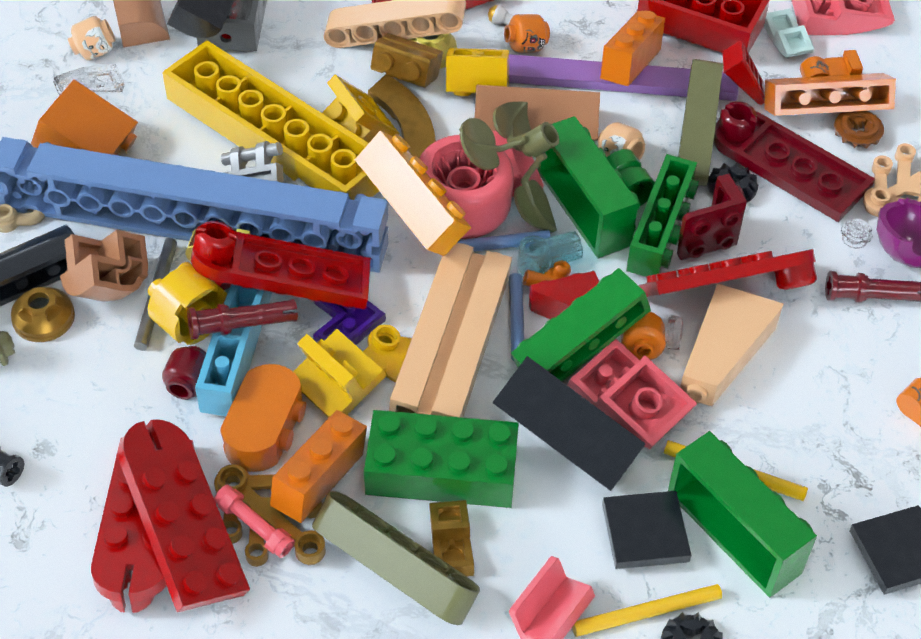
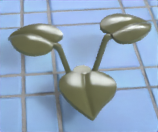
[459,102,559,233]

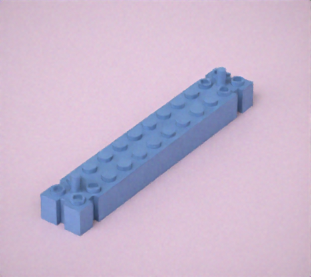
[0,137,388,273]

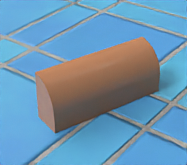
[113,0,170,48]
[474,85,600,141]

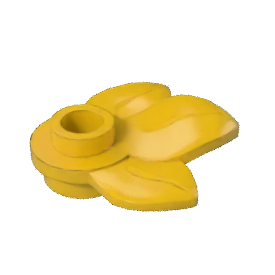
[363,325,412,382]

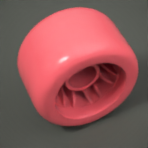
[419,134,513,239]

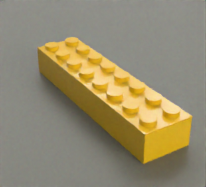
[162,40,379,200]

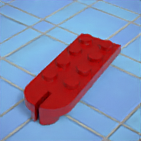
[191,221,371,309]
[638,249,817,297]
[118,419,250,613]
[91,438,194,613]

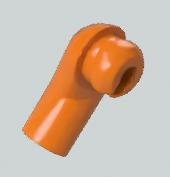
[523,260,571,287]

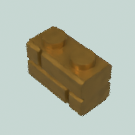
[370,33,443,88]

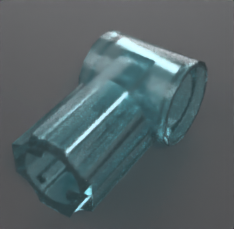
[516,231,584,277]

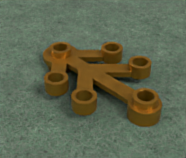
[214,464,326,567]

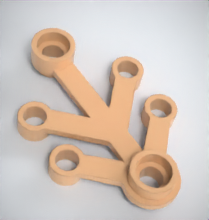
[863,143,921,217]

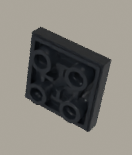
[602,491,692,569]
[849,505,921,595]

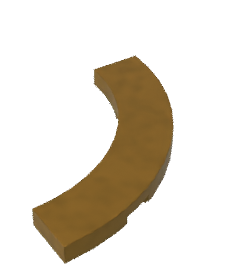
[368,74,436,158]

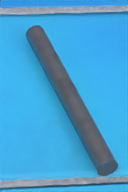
[134,238,177,351]

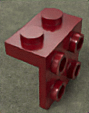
[676,174,747,260]

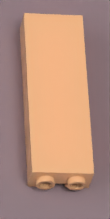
[389,243,512,418]

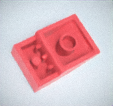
[791,0,895,36]
[567,339,697,449]

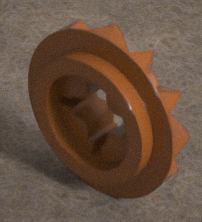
[834,111,884,149]

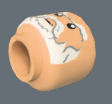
[68,16,116,60]
[598,122,645,160]

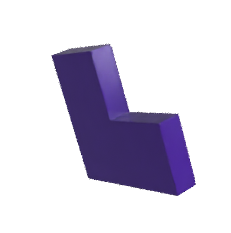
[313,301,386,345]

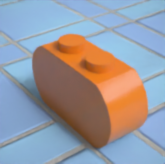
[220,364,306,472]

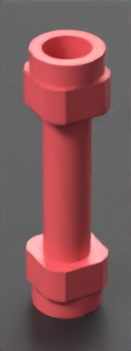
[214,484,295,558]

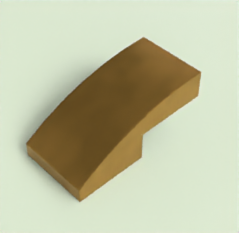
[429,500,474,576]

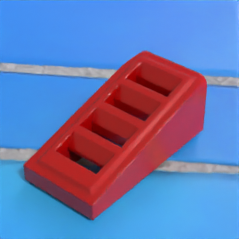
[722,41,765,105]

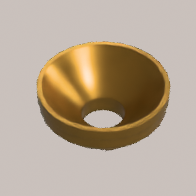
[11,287,75,342]

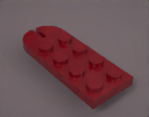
[713,101,875,223]

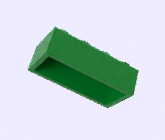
[537,116,640,259]
[364,410,519,508]
[668,431,817,598]

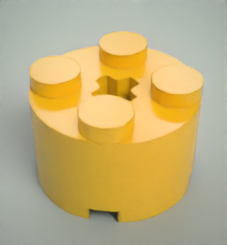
[148,262,227,345]

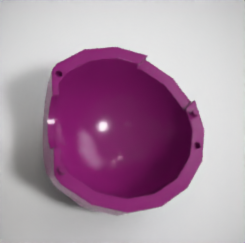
[876,197,921,268]

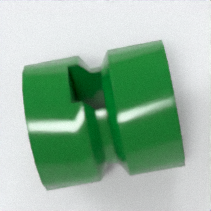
[607,149,655,206]

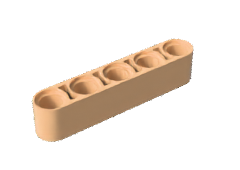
[324,0,466,48]

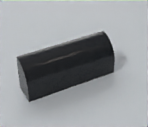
[167,0,234,38]
[0,225,75,306]
[492,356,645,491]

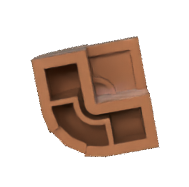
[60,230,148,302]

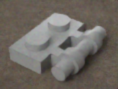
[221,141,284,183]

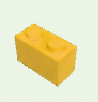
[446,48,509,96]

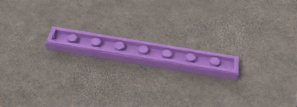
[509,54,738,101]

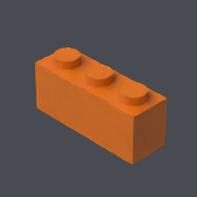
[600,11,665,86]
[270,410,367,523]

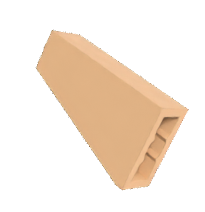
[680,283,784,406]

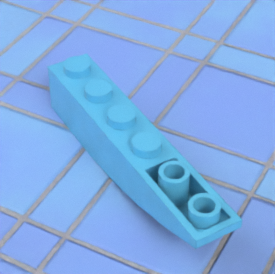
[195,284,272,416]

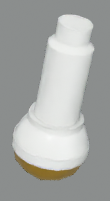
[488,5,514,25]

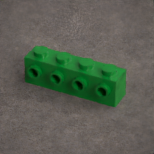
[626,154,699,277]
[511,268,651,381]

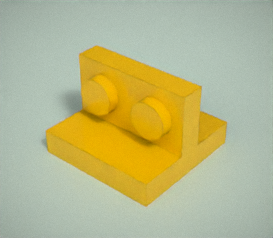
[322,74,400,143]
[293,329,387,418]

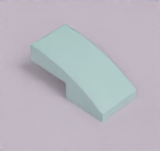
[764,8,814,58]

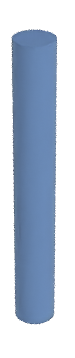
[457,230,551,252]
[509,273,524,361]

